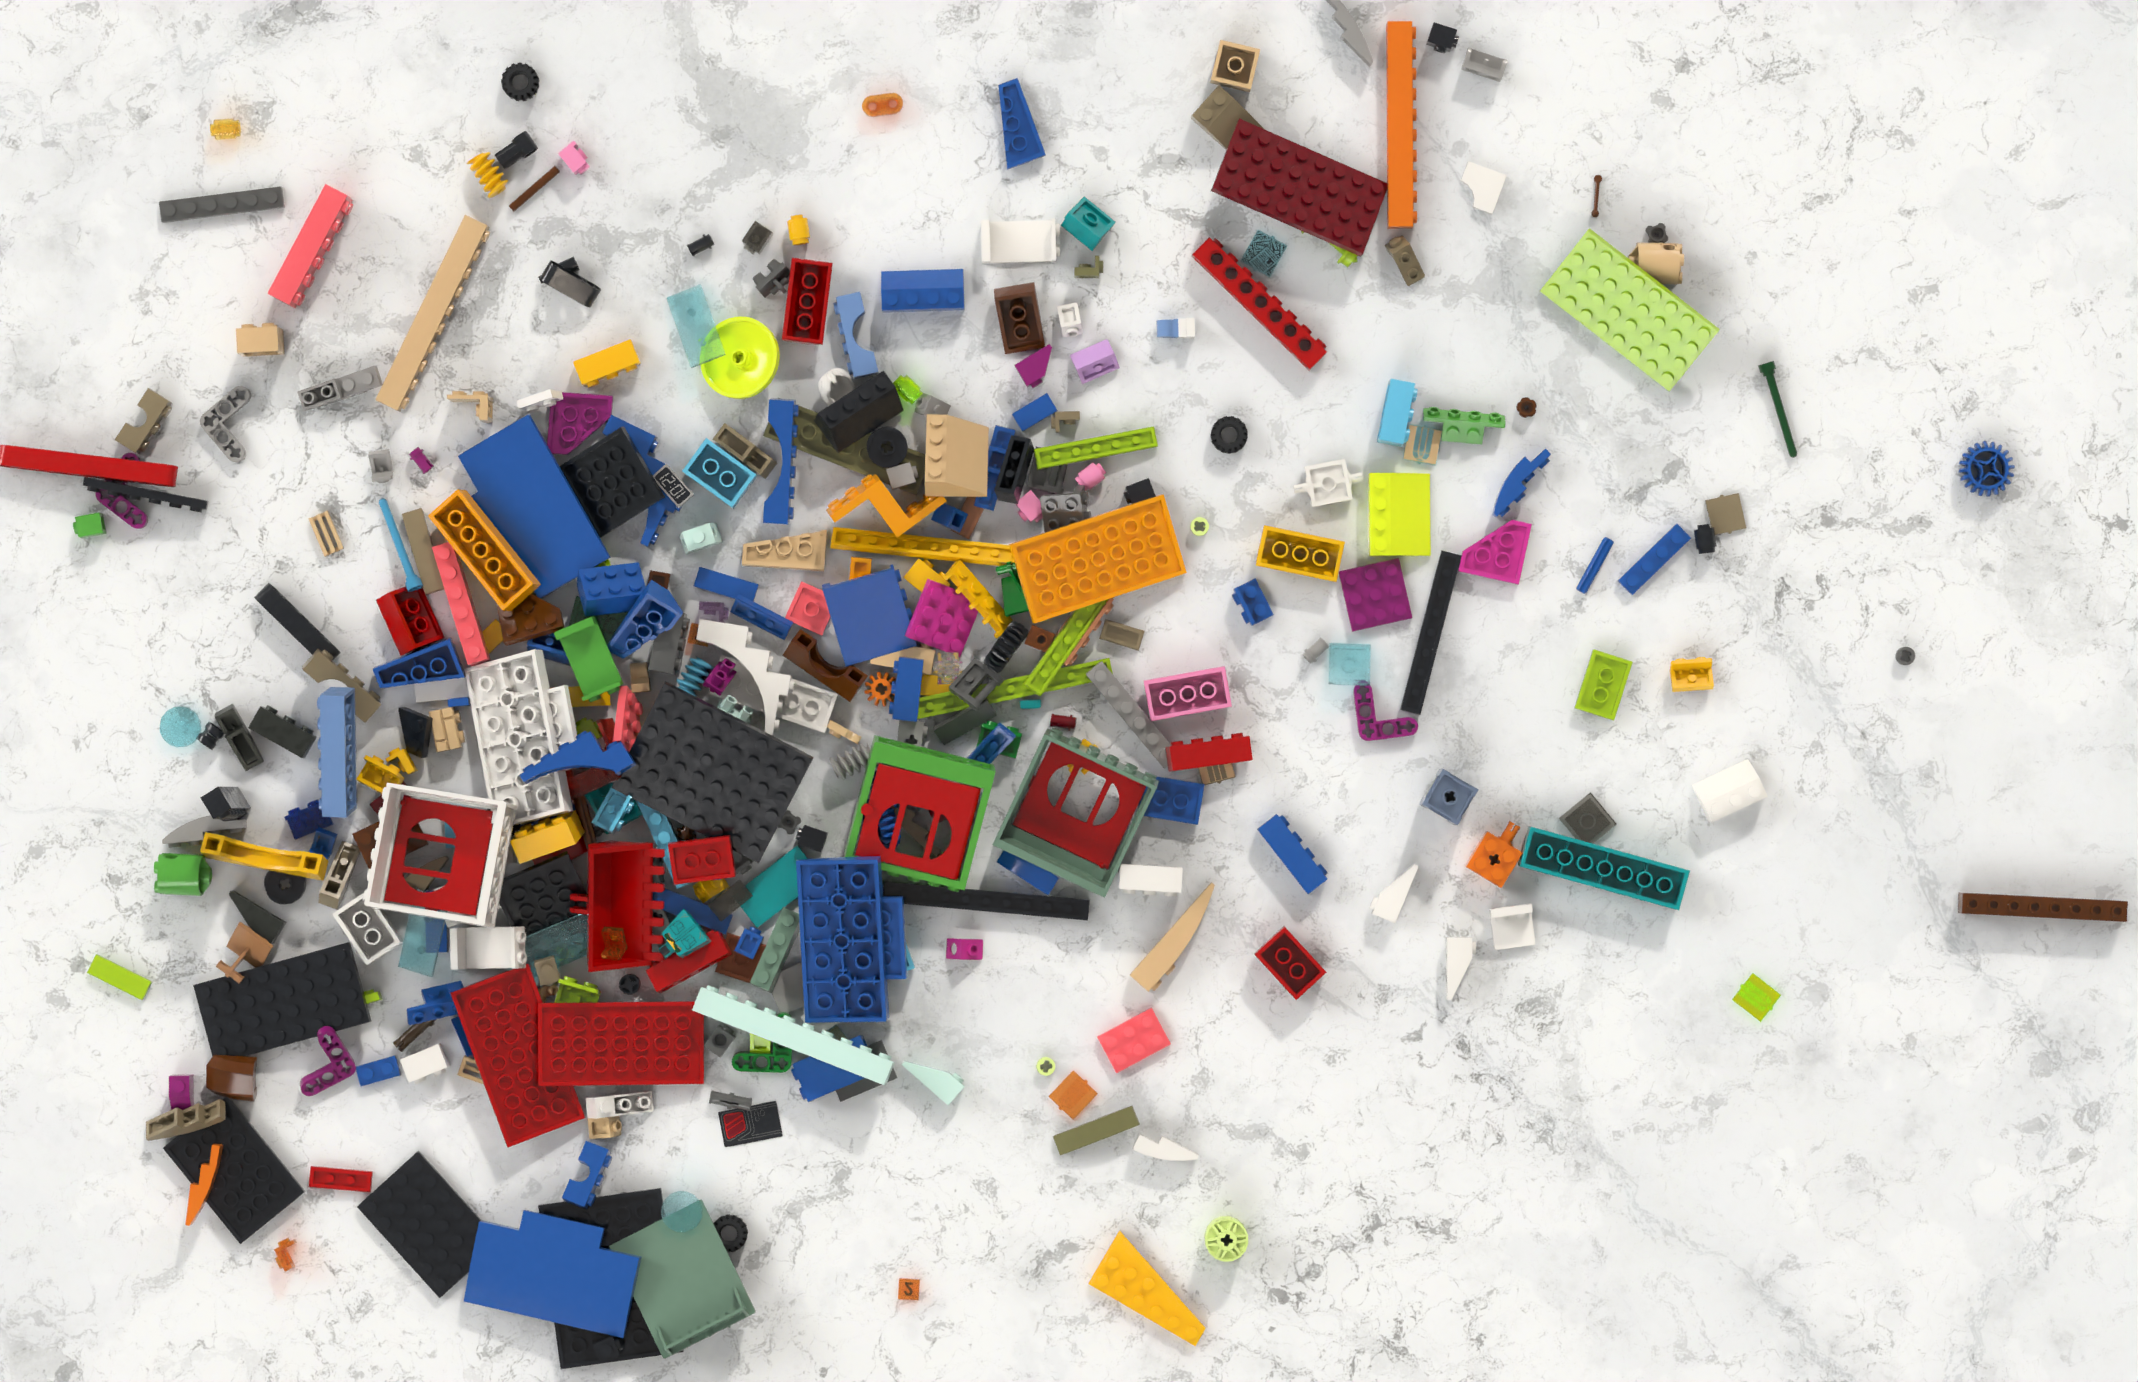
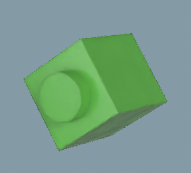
[73,513,107,538]

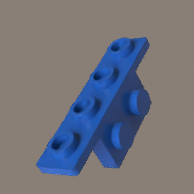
[406,981,464,1025]

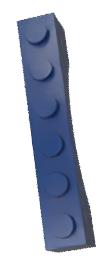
[763,398,799,524]

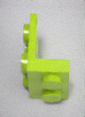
[554,976,601,1003]

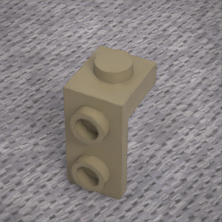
[1385,235,1425,286]

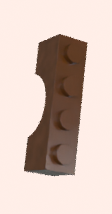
[782,629,868,702]

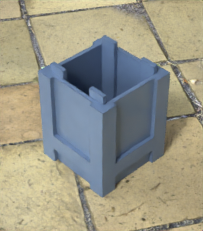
[1419,768,1479,825]

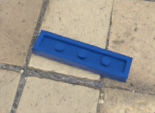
[1618,524,1691,595]

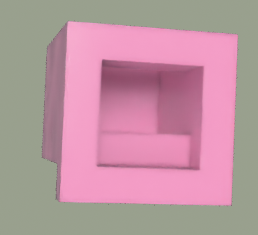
[558,141,590,175]

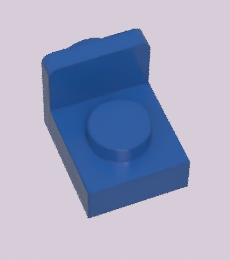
[734,926,764,959]

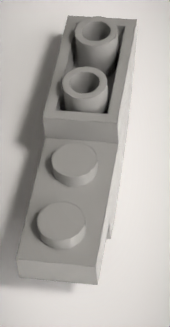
[297,366,383,411]
[162,815,247,848]

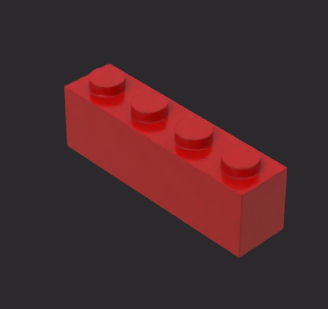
[1165,733,1253,772]
[645,930,732,994]

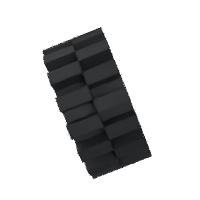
[501,63,539,101]
[1210,416,1248,454]
[713,1214,748,1253]

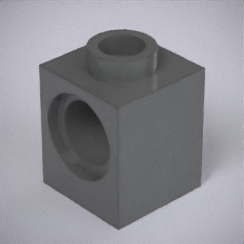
[704,1024,736,1058]

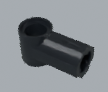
[495,131,538,170]

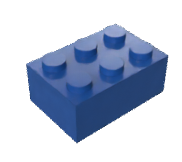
[577,562,646,617]

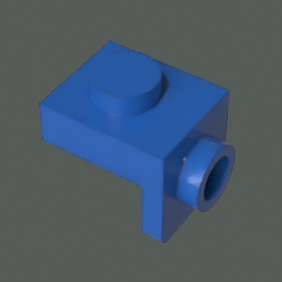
[308,827,338,860]

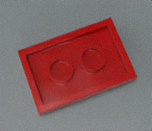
[668,835,736,885]

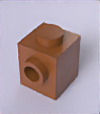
[1024,625,1055,652]

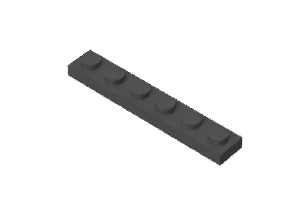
[159,186,285,223]

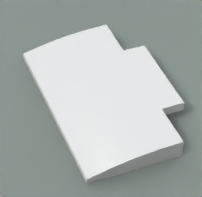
[464,649,577,826]

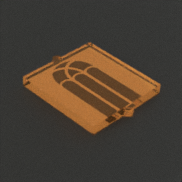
[1048,1070,1098,1119]

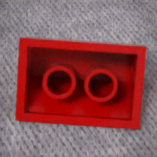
[376,586,445,656]

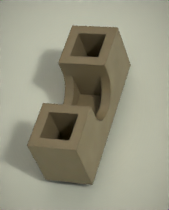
[115,388,172,454]

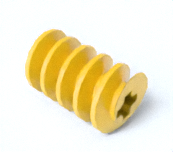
[467,152,508,198]

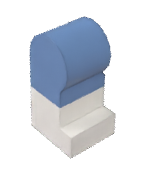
[1156,318,1195,338]

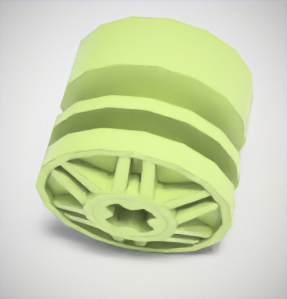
[1204,1216,1248,1262]

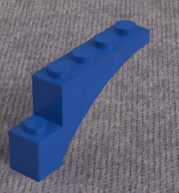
[519,731,636,784]

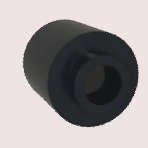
[1694,524,1717,554]

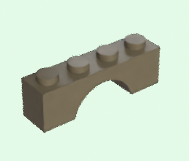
[302,649,382,723]

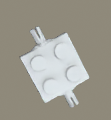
[1293,459,1364,507]

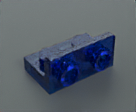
[284,799,334,840]

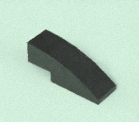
[215,704,264,771]

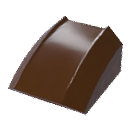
[206,1055,257,1102]

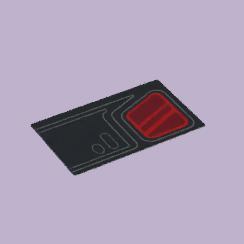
[718,1101,783,1147]

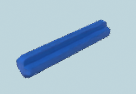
[1576,537,1614,594]

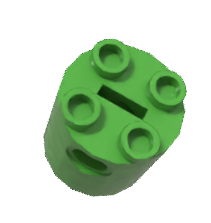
[154,853,212,896]

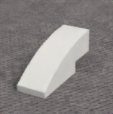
[1132,1134,1199,1161]

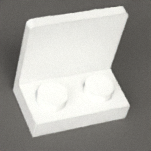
[1489,904,1535,950]

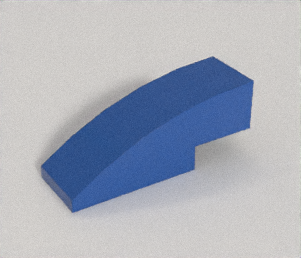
[997,851,1059,895]

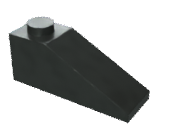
[229,890,287,944]

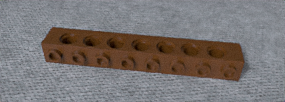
[1958,892,2128,922]

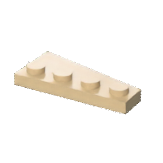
[742,530,827,571]

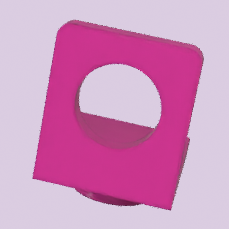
[946,938,983,960]

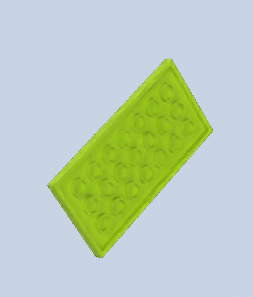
[1540,228,1720,392]

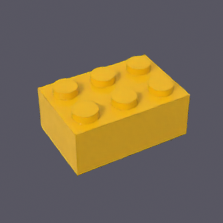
[510,810,585,864]

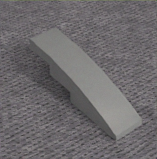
[1326,0,1373,67]

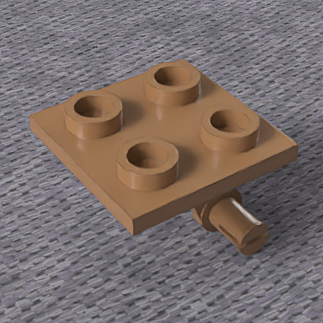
[216,922,273,984]

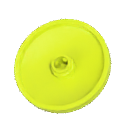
[700,316,780,399]

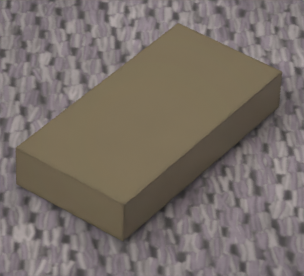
[1099,619,1145,651]

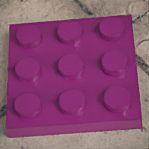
[1339,558,1412,632]

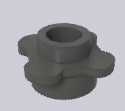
[1645,223,1668,243]
[778,810,801,834]

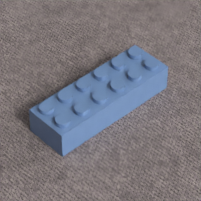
[317,687,357,818]

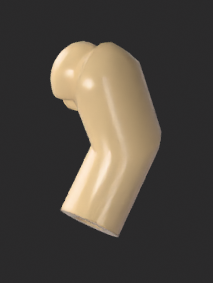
[538,985,558,1003]

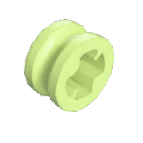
[1190,517,1209,536]
[1036,1057,1055,1076]

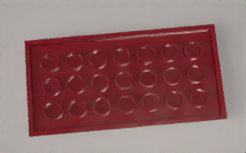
[1211,118,1388,257]

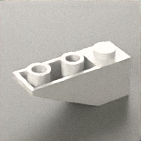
[585,1091,654,1119]

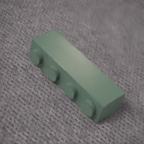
[750,907,800,993]

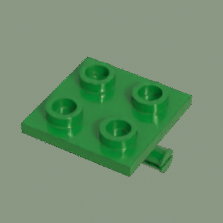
[996,561,1029,617]

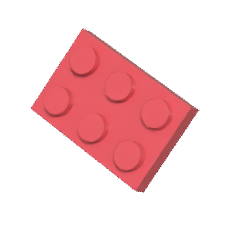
[613,686,643,752]
[1097,1007,1171,1073]

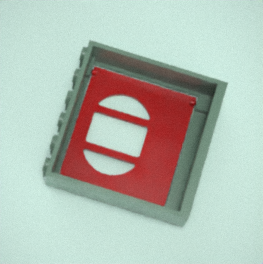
[992,727,1159,898]

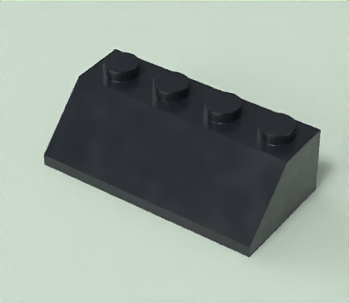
[814,371,904,453]

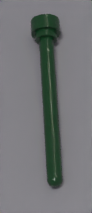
[1758,361,1797,458]

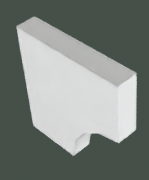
[1461,161,1507,214]

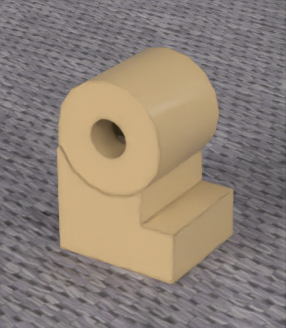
[630,662,651,693]

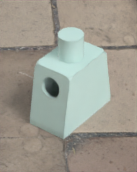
[679,523,723,555]

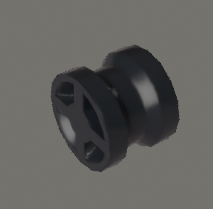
[619,974,641,995]

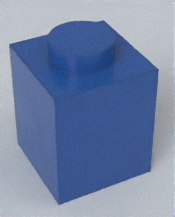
[931,503,968,533]

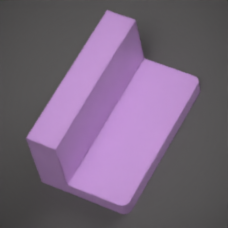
[1070,339,1120,384]

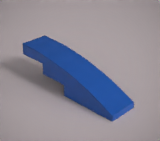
[974,425,1016,511]
[653,888,733,934]

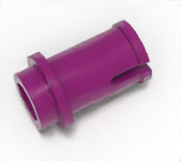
[409,447,434,474]

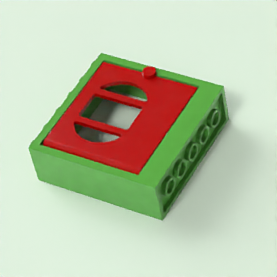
[844,735,996,892]

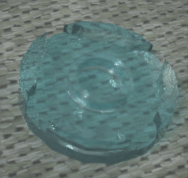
[160,706,201,747]
[661,1191,703,1232]

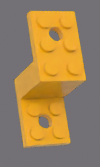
[826,474,947,538]

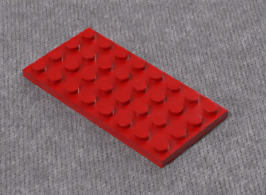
[450,963,585,1147]
[538,1001,704,1086]

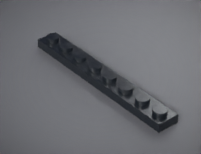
[1400,550,1462,715]

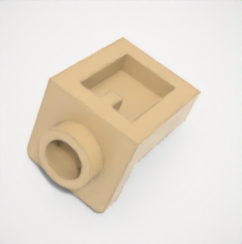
[588,1116,622,1139]

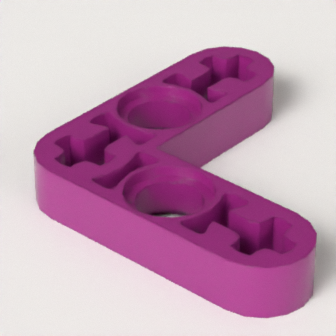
[95,453,148,529]
[1353,682,1418,741]
[300,1026,356,1096]

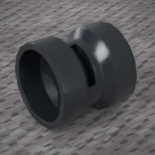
[196,722,225,750]

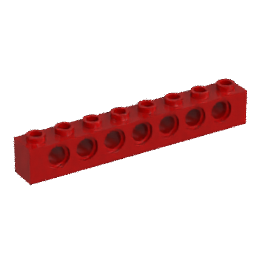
[1192,237,1327,371]

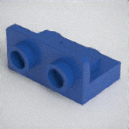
[1232,578,1274,626]

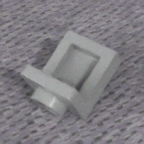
[915,393,951,417]
[368,449,394,483]

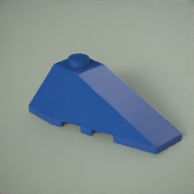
[607,580,683,659]

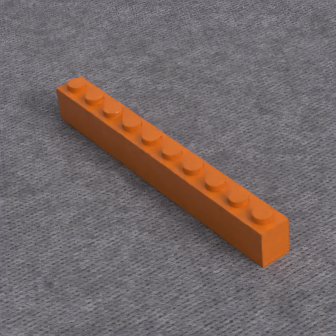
[1386,21,1417,229]

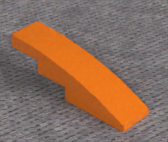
[185,1144,223,1226]

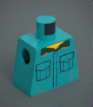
[659,909,711,958]

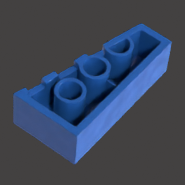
[373,637,466,688]

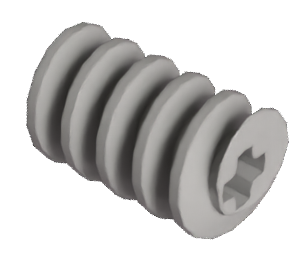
[829,743,870,780]

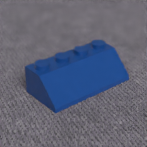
[881,269,965,313]

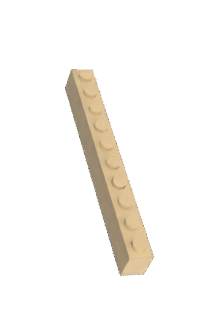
[375,215,490,412]

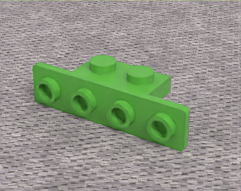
[1423,407,1506,445]

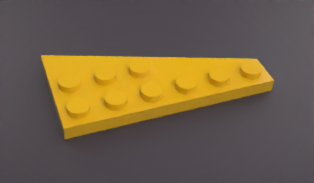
[1088,1230,1206,1346]

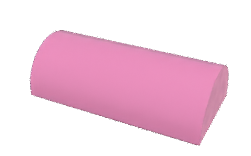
[1143,666,1232,721]

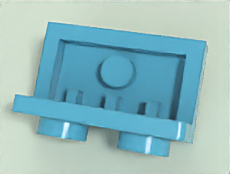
[591,788,635,835]

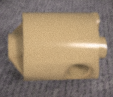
[1628,243,1684,285]

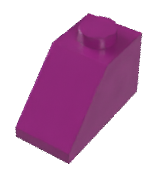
[1015,344,1052,388]
[169,1074,194,1110]

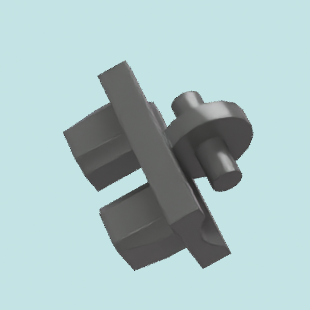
[753,259,790,298]

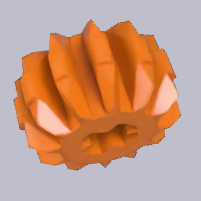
[864,672,896,706]

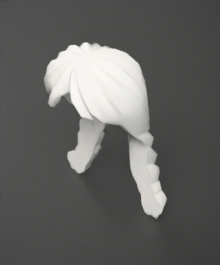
[819,368,856,406]

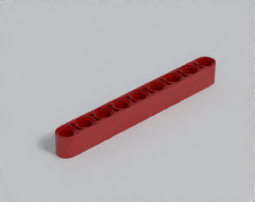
[0,445,178,487]

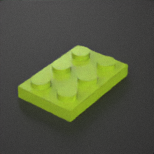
[1574,649,1633,721]

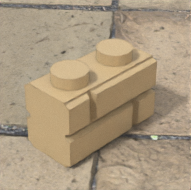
[429,707,465,752]

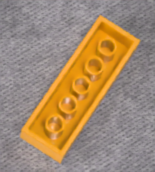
[428,489,541,611]

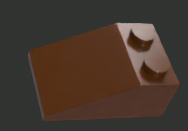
[994,282,1045,354]
[352,821,429,869]

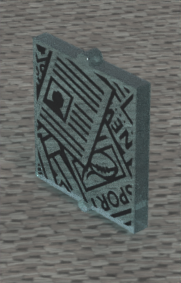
[1241,230,1287,278]

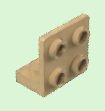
[447,391,493,423]

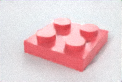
[785,581,831,636]

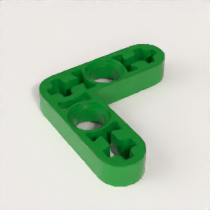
[732,1012,792,1073]

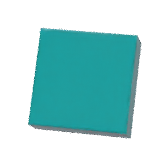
[1020,700,1041,709]

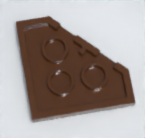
[496,594,565,646]

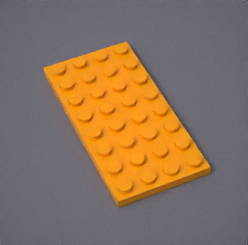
[1009,494,1187,624]

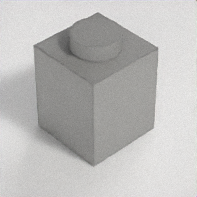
[886,462,919,490]

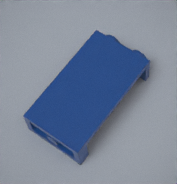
[791,1035,868,1102]

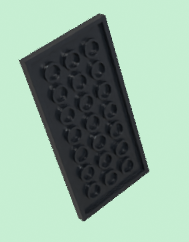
[193,942,372,1057]

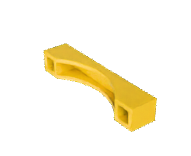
[200,832,329,881]

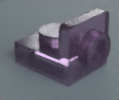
[699,601,729,623]

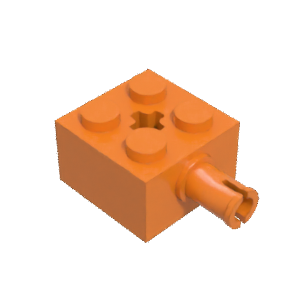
[1465,821,1523,888]

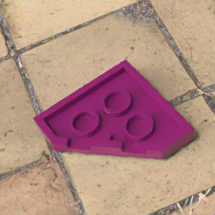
[547,392,613,455]

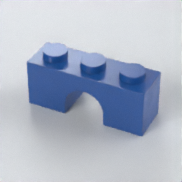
[562,1141,612,1210]

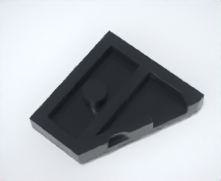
[398,707,433,758]

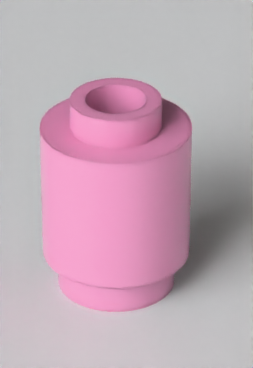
[1075,462,1106,491]

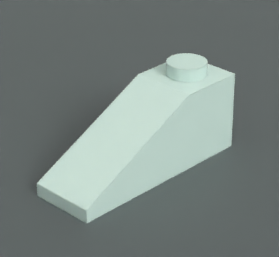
[902,1061,965,1105]

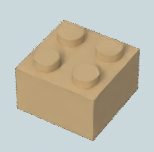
[1210,40,1260,92]
[236,323,285,357]

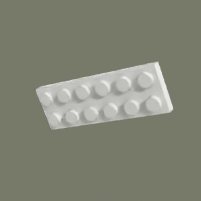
[708,655,838,733]

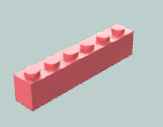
[432,542,491,667]

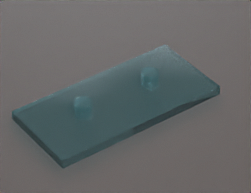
[667,284,726,368]
[398,905,447,977]

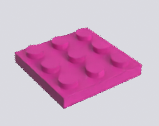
[905,579,978,657]

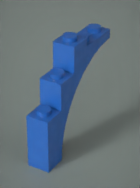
[602,415,683,547]

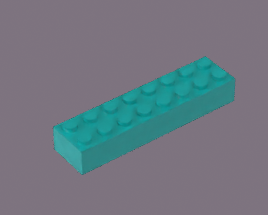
[1518,826,1690,910]

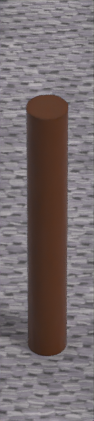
[509,166,560,212]

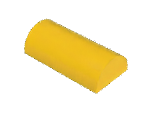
[1256,525,1345,582]

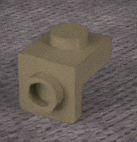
[534,955,561,986]

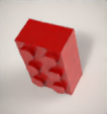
[1254,926,1327,1000]

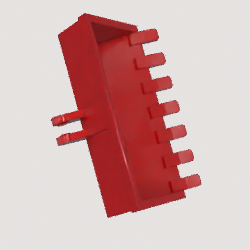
[570,840,665,972]

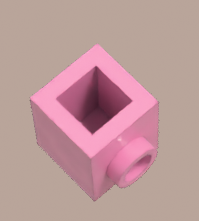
[1016,490,1042,523]

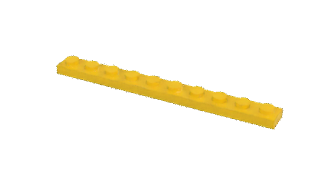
[831,527,1014,566]

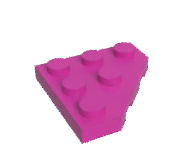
[1458,520,1532,585]

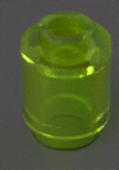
[893,375,923,404]

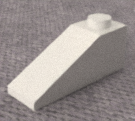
[1370,864,1419,923]
[1446,937,1476,1000]

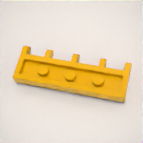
[943,559,1013,639]

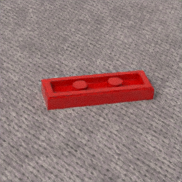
[309,1166,373,1192]

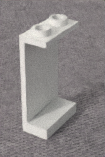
[981,218,1060,263]
[450,926,527,970]

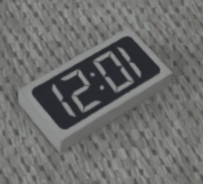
[653,463,694,508]

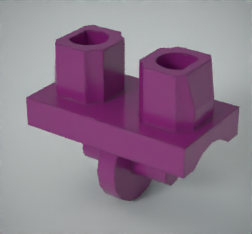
[703,658,737,696]

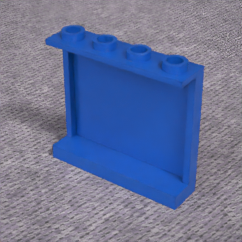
[822,564,917,666]

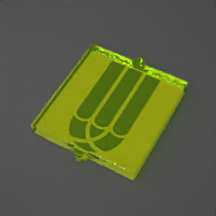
[1732,973,1781,1022]

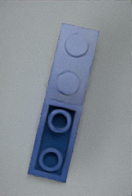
[1492,449,1551,517]

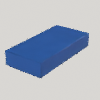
[1012,393,1058,432]

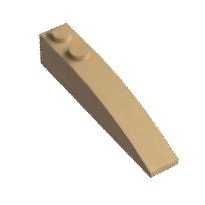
[1130,882,1215,992]

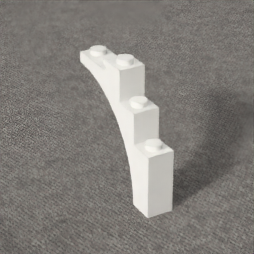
[696,619,795,736]

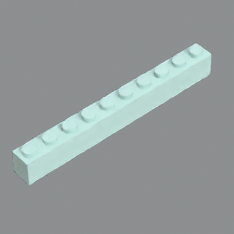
[692,985,895,1085]

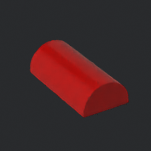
[782,258,833,345]

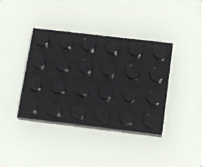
[163,1097,306,1244]
[357,1151,482,1298]

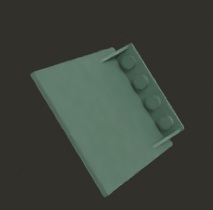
[609,1199,756,1359]

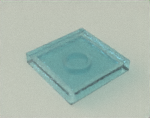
[1329,643,1371,686]

